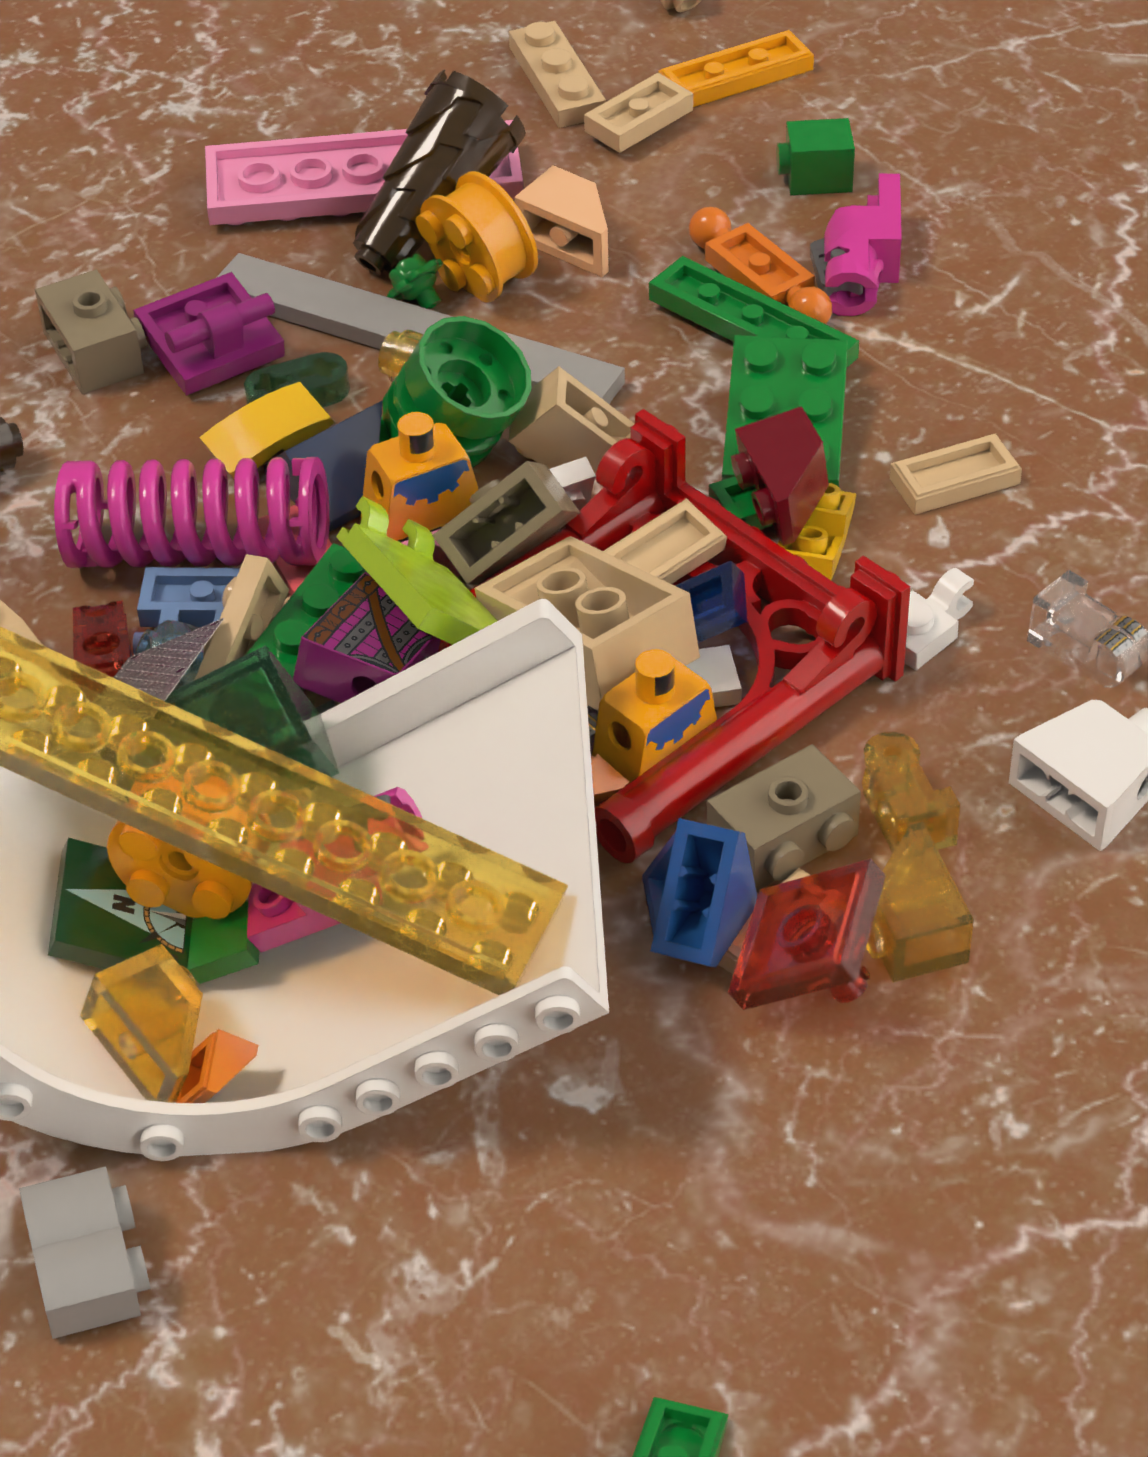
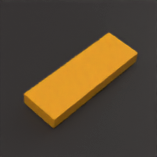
[658,30,814,107]

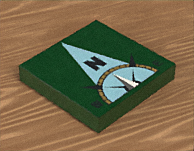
[48,837,193,988]

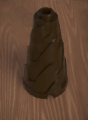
[353,70,526,275]

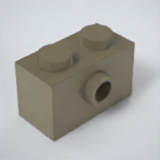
[35,269,147,394]
[432,461,581,585]
[707,744,861,891]

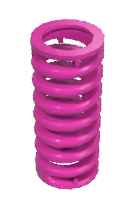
[54,457,330,568]

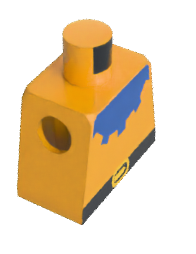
[361,412,479,543]
[592,649,717,785]

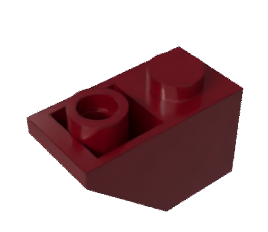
[731,406,829,546]

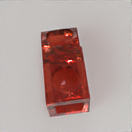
[73,600,133,707]

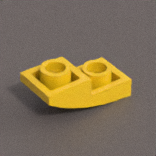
[199,382,335,479]
[777,483,856,580]

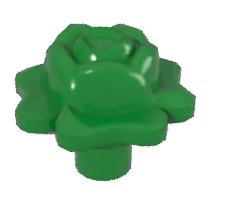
[386,254,444,310]

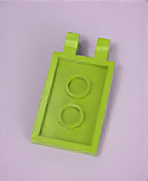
[336,496,498,645]

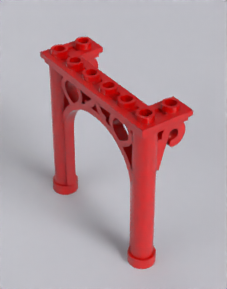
[438,409,911,863]

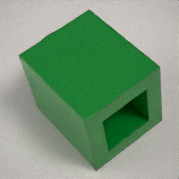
[776,118,855,195]

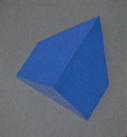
[642,818,759,967]

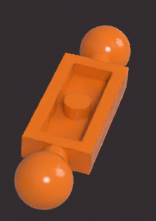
[689,207,832,324]

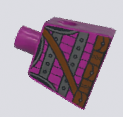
[292,572,441,703]

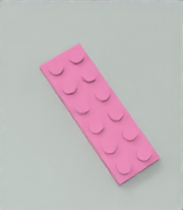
[205,120,524,225]

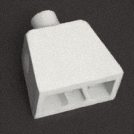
[1009,700,1148,851]

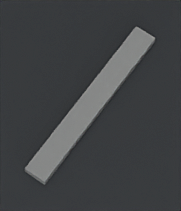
[216,253,625,404]

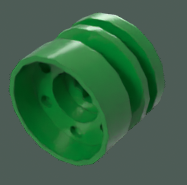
[383,316,532,468]

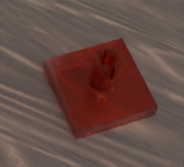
[728,858,886,1010]

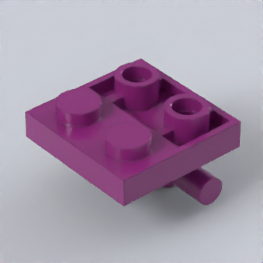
[133,272,285,396]

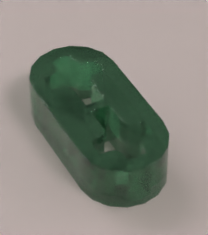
[244,352,350,408]

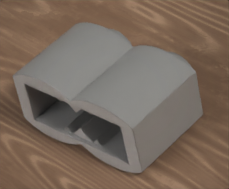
[19,1166,151,1339]

